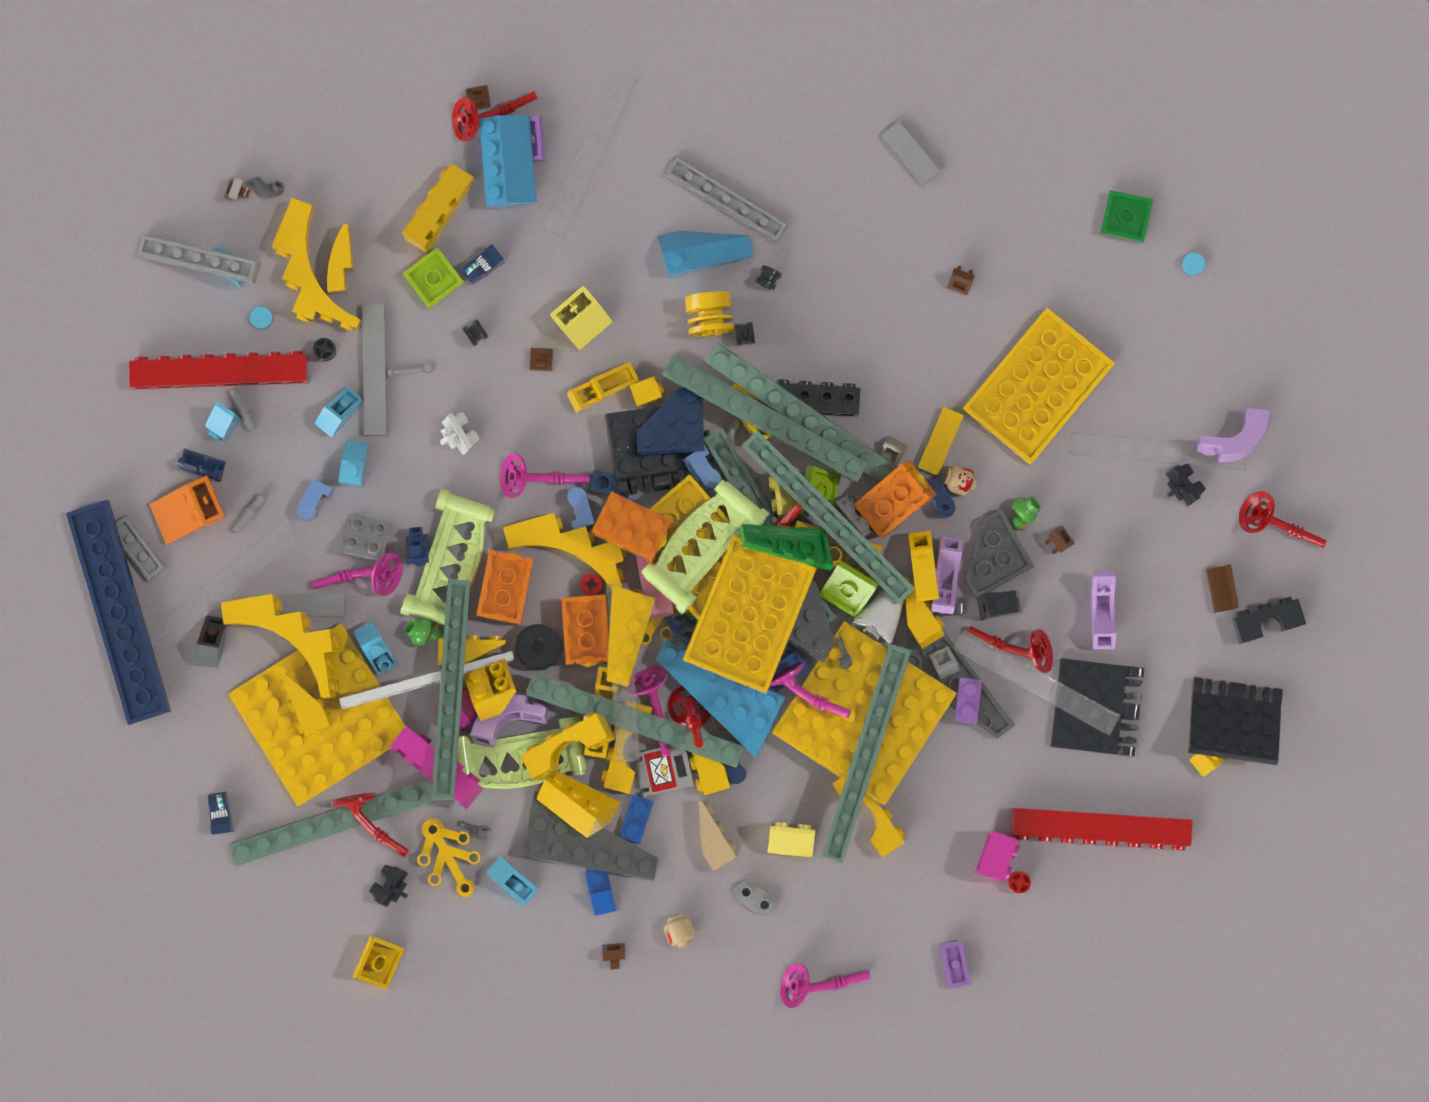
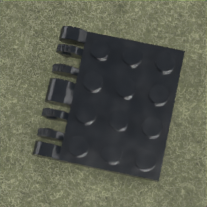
[604,406,696,496]
[1050,658,1145,757]
[1188,677,1283,765]

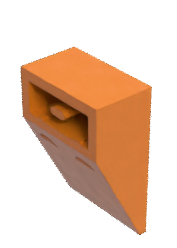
[149,476,228,545]

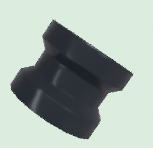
[755,265,782,291]
[462,319,489,347]
[735,322,755,346]
[313,338,337,362]

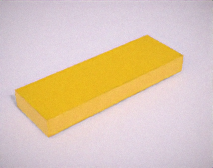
[917,407,964,476]

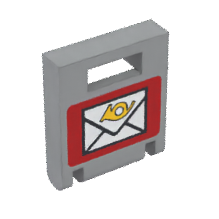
[633,745,695,798]

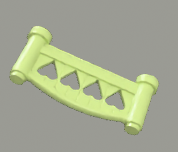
[642,480,770,614]
[400,488,495,625]
[457,716,587,789]

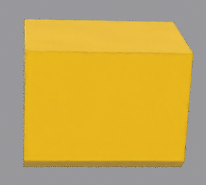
[353,935,405,990]

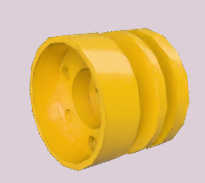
[685,291,735,338]

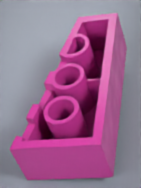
[389,726,484,809]

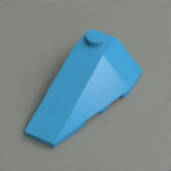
[658,231,754,279]

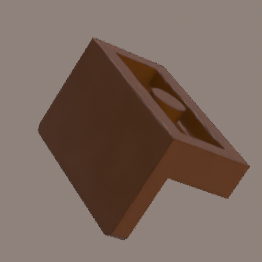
[1206,564,1239,613]

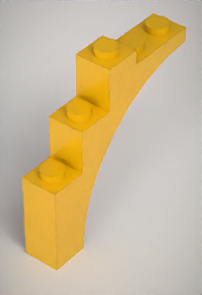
[272,198,362,332]
[503,513,628,591]
[221,594,340,699]

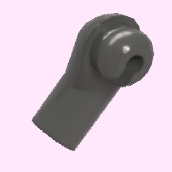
[251,177,284,198]

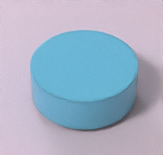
[1182,253,1205,275]
[250,307,273,329]

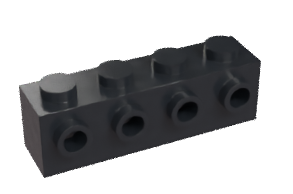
[770,379,861,417]

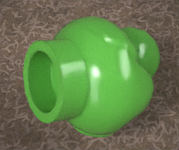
[1010,496,1041,530]
[405,619,443,647]

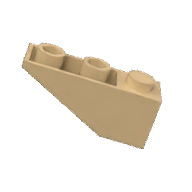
[698,800,738,871]

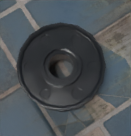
[515,624,562,671]

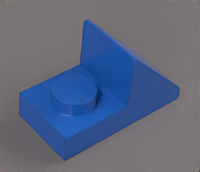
[585,870,617,916]

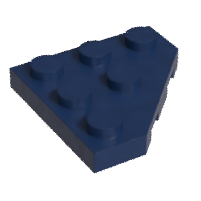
[637,388,705,455]

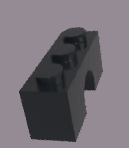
[1232,596,1306,644]

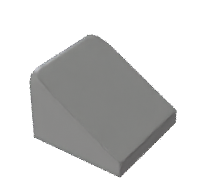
[929,646,960,679]

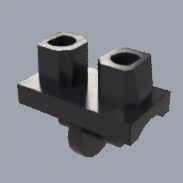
[1166,463,1206,506]
[369,865,408,907]

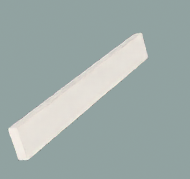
[339,651,514,709]

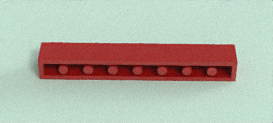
[129,351,309,390]
[1011,808,1193,851]

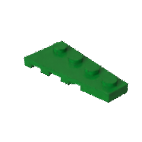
[739,524,833,570]

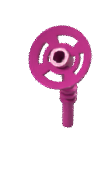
[499,454,590,498]
[312,552,402,596]
[770,661,851,718]
[626,666,671,756]
[780,964,871,1008]

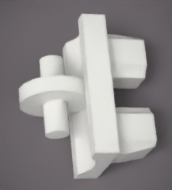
[440,412,479,455]

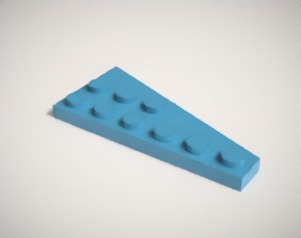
[656,640,786,758]

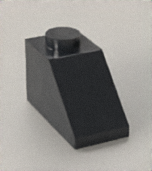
[196,615,227,668]

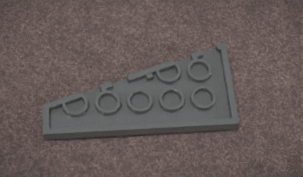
[898,629,1015,739]
[522,791,658,881]

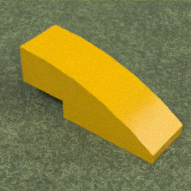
[327,224,354,295]
[567,362,640,414]

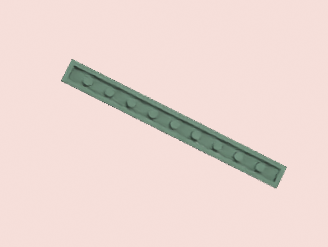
[705,342,897,482]
[662,355,868,483]
[704,428,836,622]
[741,430,915,604]
[431,579,470,801]
[821,644,911,864]
[526,673,744,768]
[229,779,438,866]

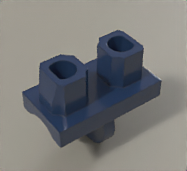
[406,527,429,566]

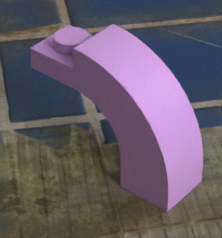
[1197,408,1269,463]
[931,536,963,614]
[1090,570,1116,649]
[471,694,549,748]

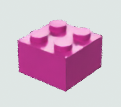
[975,831,1020,882]

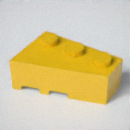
[536,771,621,838]

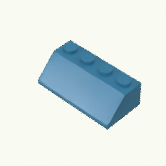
[479,115,537,209]

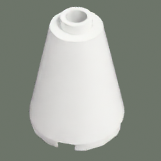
[852,589,906,647]

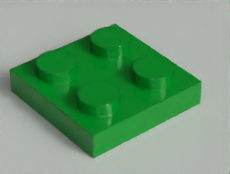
[1100,190,1153,243]

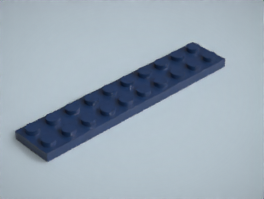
[66,500,171,725]

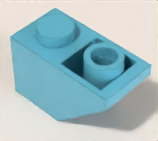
[353,621,398,675]

